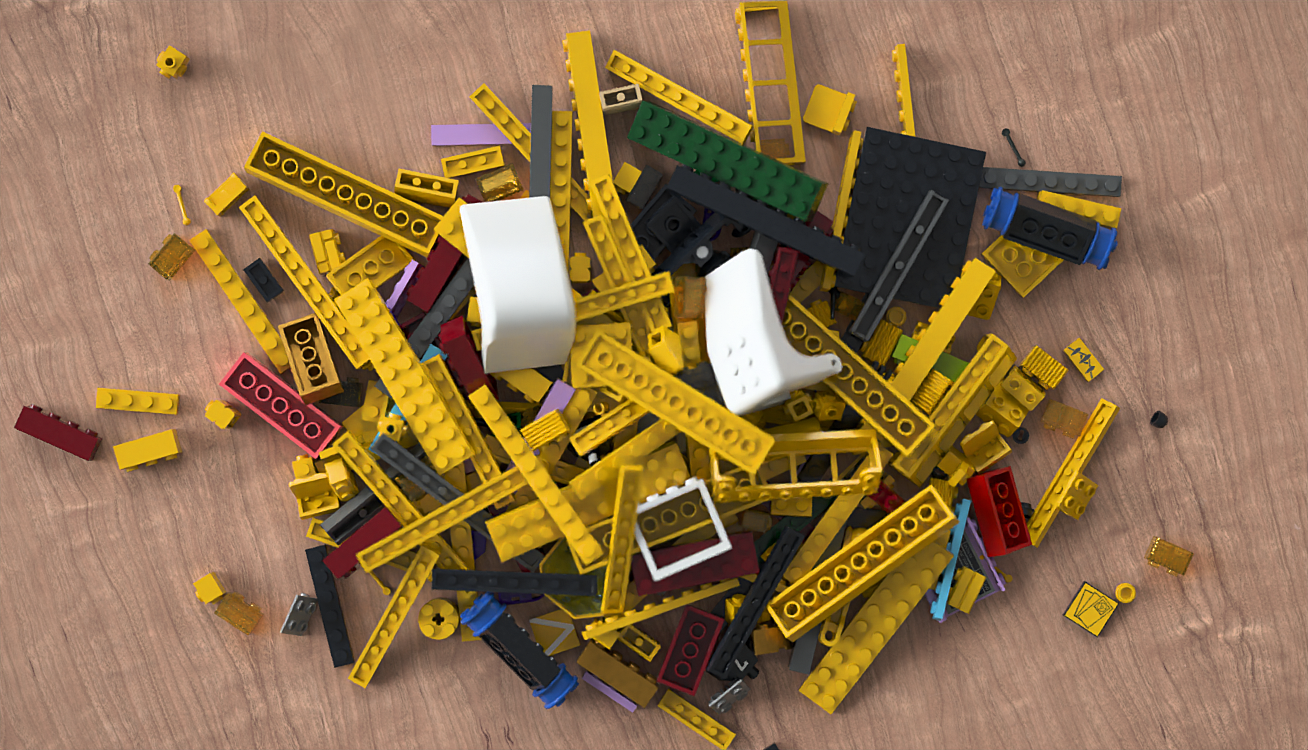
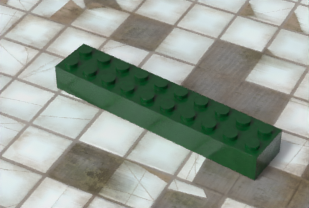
[627,100,829,221]

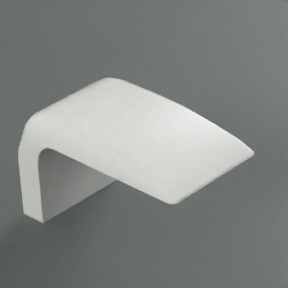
[460,196,576,373]

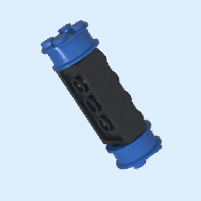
[982,187,1118,270]
[460,592,579,709]

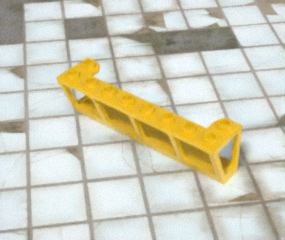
[735,1,806,165]
[887,334,1017,488]
[709,429,882,503]

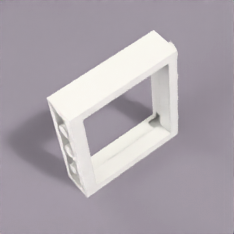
[634,477,732,581]

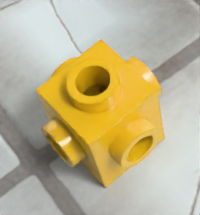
[156,45,190,79]
[782,388,814,422]
[811,390,846,421]
[377,413,408,442]

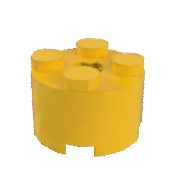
[418,597,460,640]

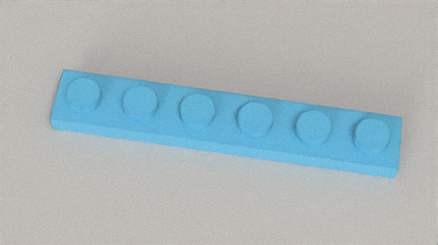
[930,499,971,621]

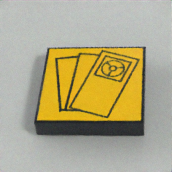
[1063,581,1119,638]

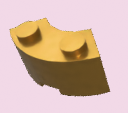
[752,621,793,655]

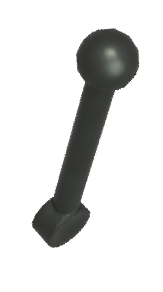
[1002,128,1026,167]

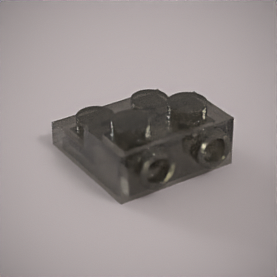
[673,361,724,406]

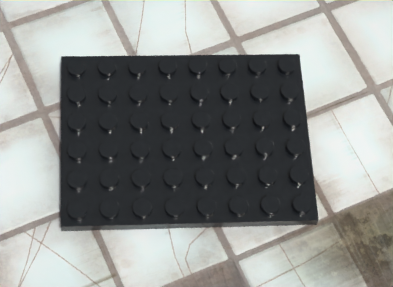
[834,127,986,309]

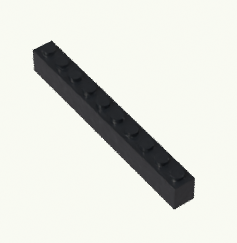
[667,164,864,278]

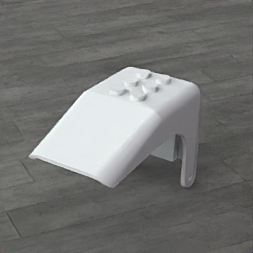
[703,249,842,416]

